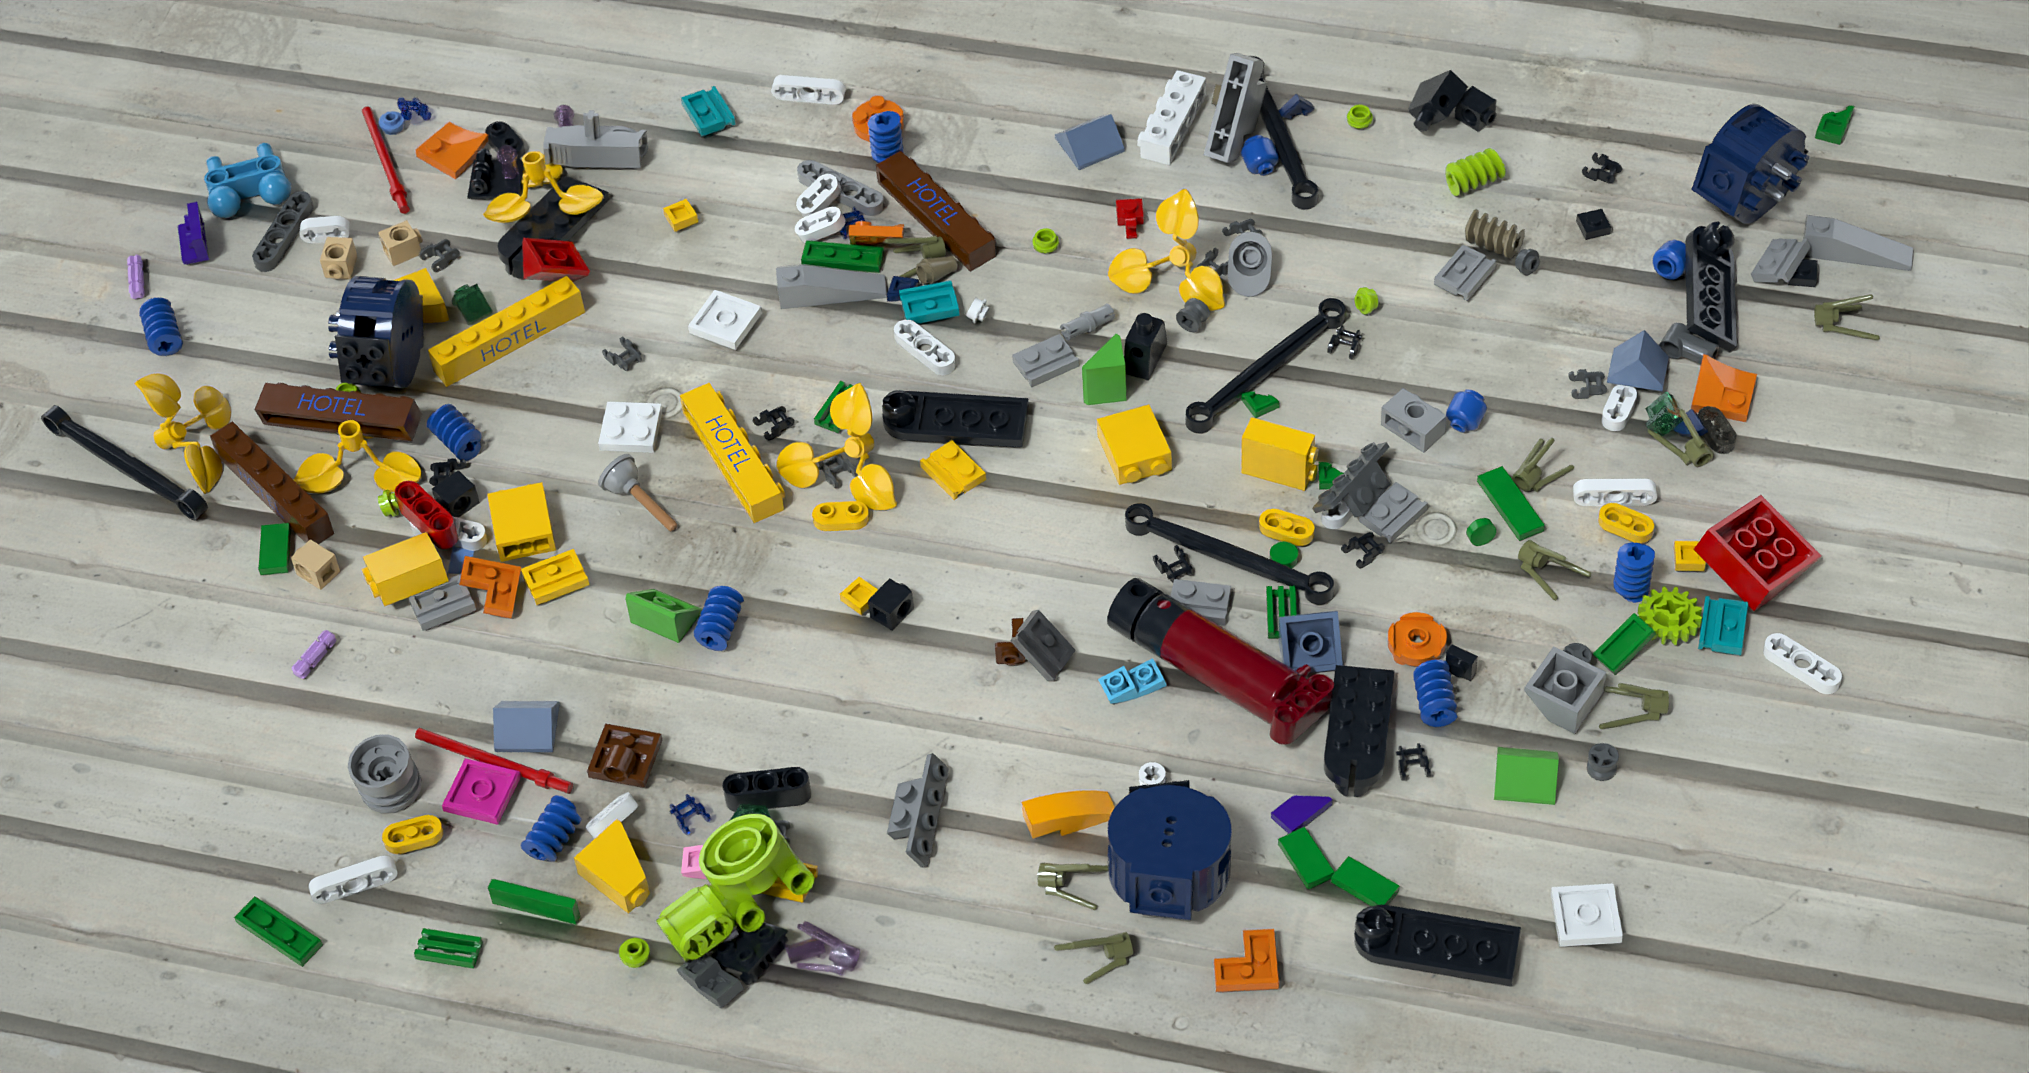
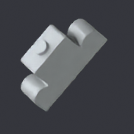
[1204,53,1267,163]

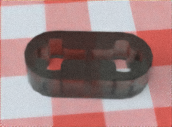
[1698,406,1737,454]

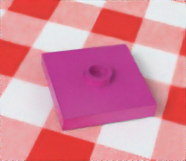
[442,758,521,825]

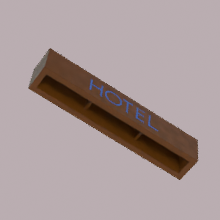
[876,151,996,272]
[254,382,422,441]
[210,421,334,544]

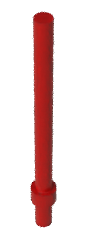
[362,106,410,214]
[415,728,573,794]

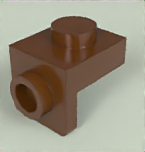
[995,618,1025,665]

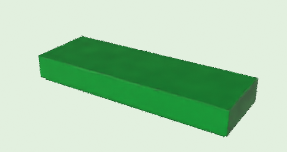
[801,240,884,273]
[1477,466,1545,541]
[488,879,581,925]
[234,896,323,967]

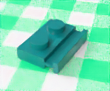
[681,86,736,137]
[899,280,960,324]
[1698,596,1748,655]

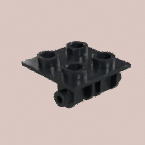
[467,149,524,199]
[711,922,789,985]

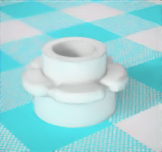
[967,298,990,323]

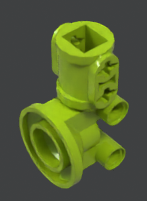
[655,814,815,962]

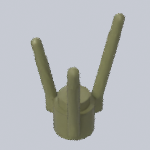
[885,236,946,278]
[1814,294,1880,340]
[1648,409,1714,467]
[1512,438,1574,492]
[1518,540,1592,600]
[1599,683,1669,729]
[1038,862,1108,910]
[1054,932,1133,984]

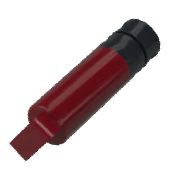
[1107,578,1334,745]

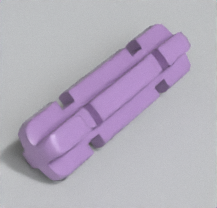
[127,254,145,299]
[291,630,336,679]

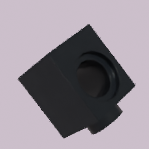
[1454,86,1497,132]
[432,471,480,518]
[868,578,914,631]

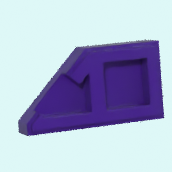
[1271,795,1333,834]

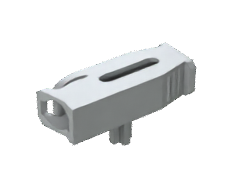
[543,110,648,168]

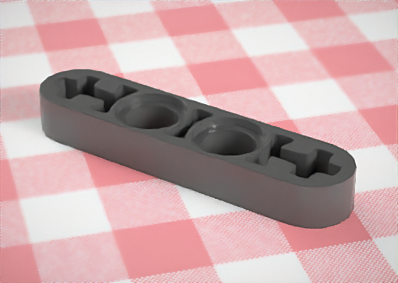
[252,191,313,272]

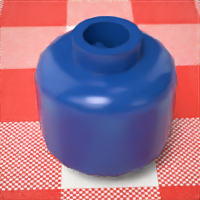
[1241,135,1279,176]
[1652,240,1686,280]
[1446,389,1487,432]

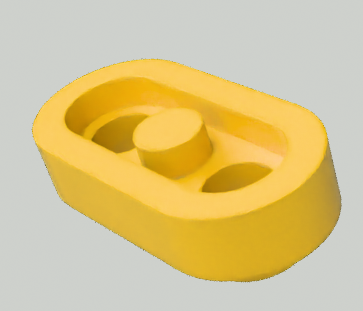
[812,501,869,531]
[1598,503,1654,543]
[1259,508,1314,546]
[382,815,443,854]

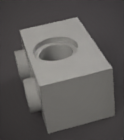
[1381,388,1446,453]

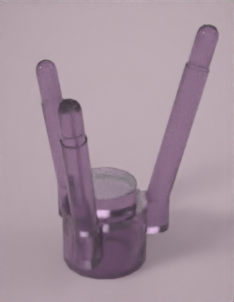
[797,921,860,976]

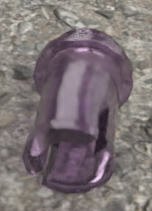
[554,105,574,127]
[497,145,519,179]
[785,934,826,964]

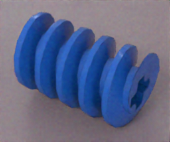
[868,111,904,163]
[139,297,183,356]
[426,404,482,461]
[1613,542,1655,603]
[694,586,744,651]
[1413,660,1458,727]
[521,795,582,862]

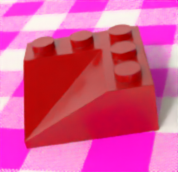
[1693,495,1822,611]

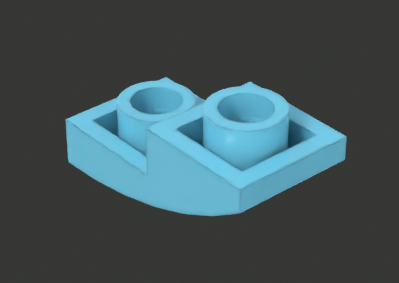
[1098,658,1167,704]

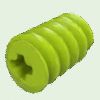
[1445,148,1506,196]

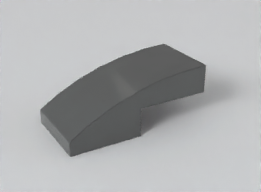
[677,954,744,1008]

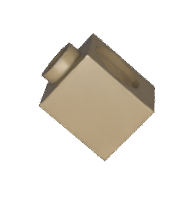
[378,220,423,266]
[320,237,357,279]
[291,539,340,590]

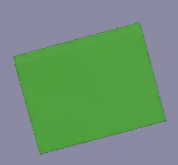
[1082,334,1126,405]
[625,589,702,643]
[1494,747,1559,805]

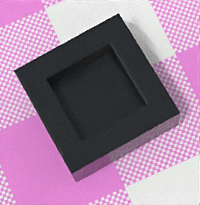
[1576,209,1611,240]
[1788,259,1818,288]
[1445,644,1478,681]

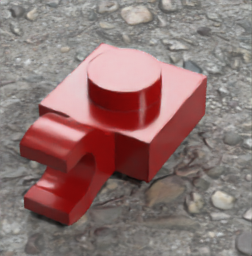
[1116,198,1144,239]

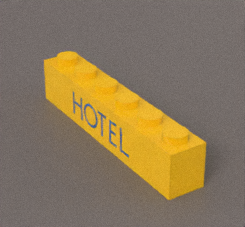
[428,276,585,387]
[680,383,785,523]

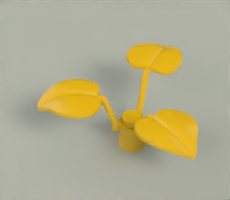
[483,151,604,223]
[1108,189,1225,311]
[134,373,231,494]
[776,383,897,510]
[293,420,422,493]

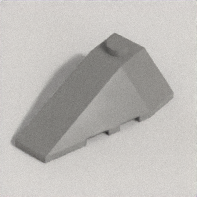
[1803,215,1913,271]
[776,264,887,309]

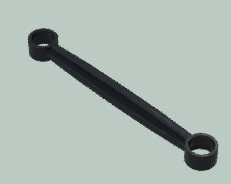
[1250,56,1318,210]
[1185,298,1346,433]
[41,405,208,521]
[1125,503,1334,605]

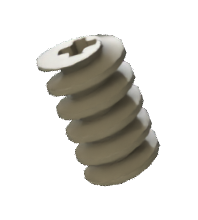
[1465,209,1525,259]

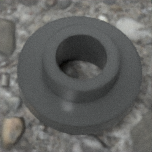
[1515,249,1540,275]

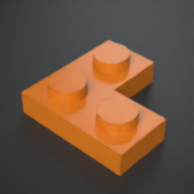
[459,556,521,618]
[1214,929,1279,992]

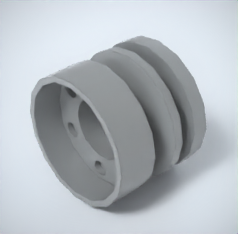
[348,734,422,813]

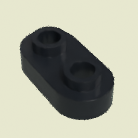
[485,121,525,159]

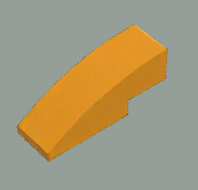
[1022,790,1115,838]

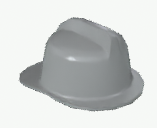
[1228,232,1272,297]

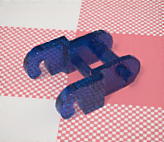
[397,97,431,120]
[840,207,865,239]
[669,794,711,835]

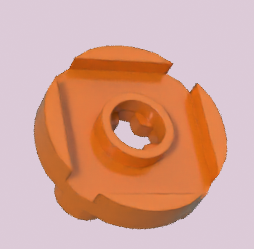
[852,96,904,142]
[1387,612,1447,666]

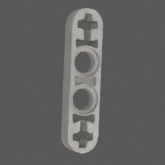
[797,160,884,216]

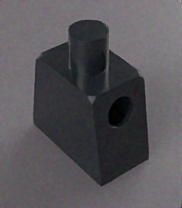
[1408,70,1468,132]
[1124,313,1167,381]

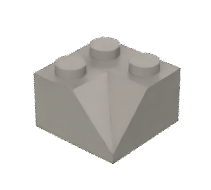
[1524,647,1606,734]

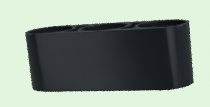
[722,767,811,812]

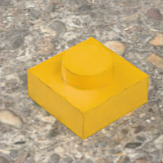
[663,199,698,232]
[1673,541,1705,571]
[840,576,878,615]

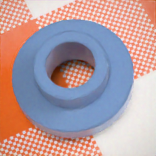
[379,111,405,135]

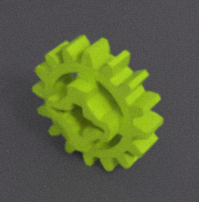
[1637,586,1702,645]

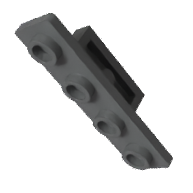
[1312,442,1391,517]
[887,753,948,868]

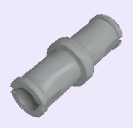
[1060,304,1115,340]

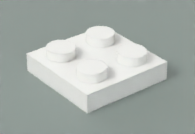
[688,290,762,350]
[598,402,662,453]
[1551,883,1623,947]

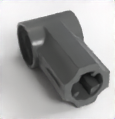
[1659,323,1719,364]

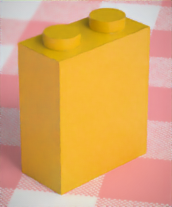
[1097,404,1172,485]
[1241,417,1319,491]
[487,482,556,562]
[361,532,449,607]

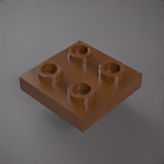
[587,723,663,788]

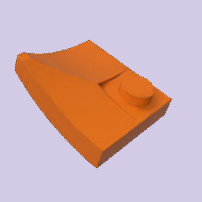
[416,122,489,180]
[849,221,904,246]
[1691,354,1757,422]

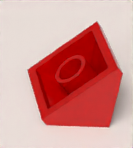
[522,238,590,282]

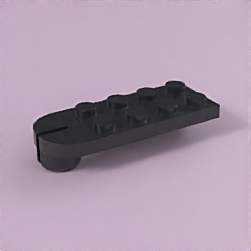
[498,175,609,279]
[1685,221,1737,352]
[882,390,1029,448]
[1324,665,1394,797]
[1354,905,1521,987]

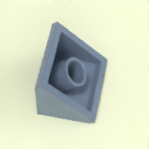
[1055,114,1125,170]
[1607,330,1669,391]
[1279,611,1343,673]
[493,701,560,752]

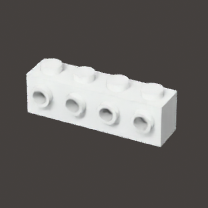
[1137,70,1206,165]

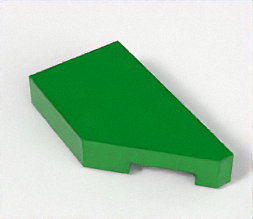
[1815,105,1854,145]

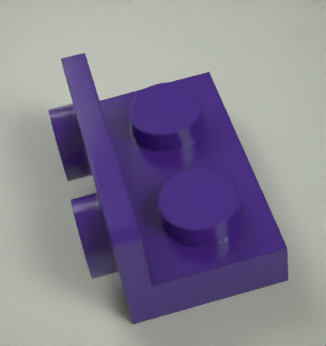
[178,202,209,265]

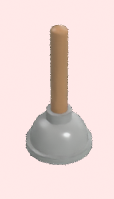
[598,454,677,532]

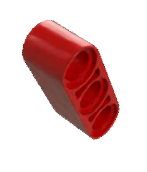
[395,480,458,549]

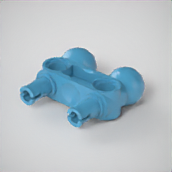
[204,143,291,218]

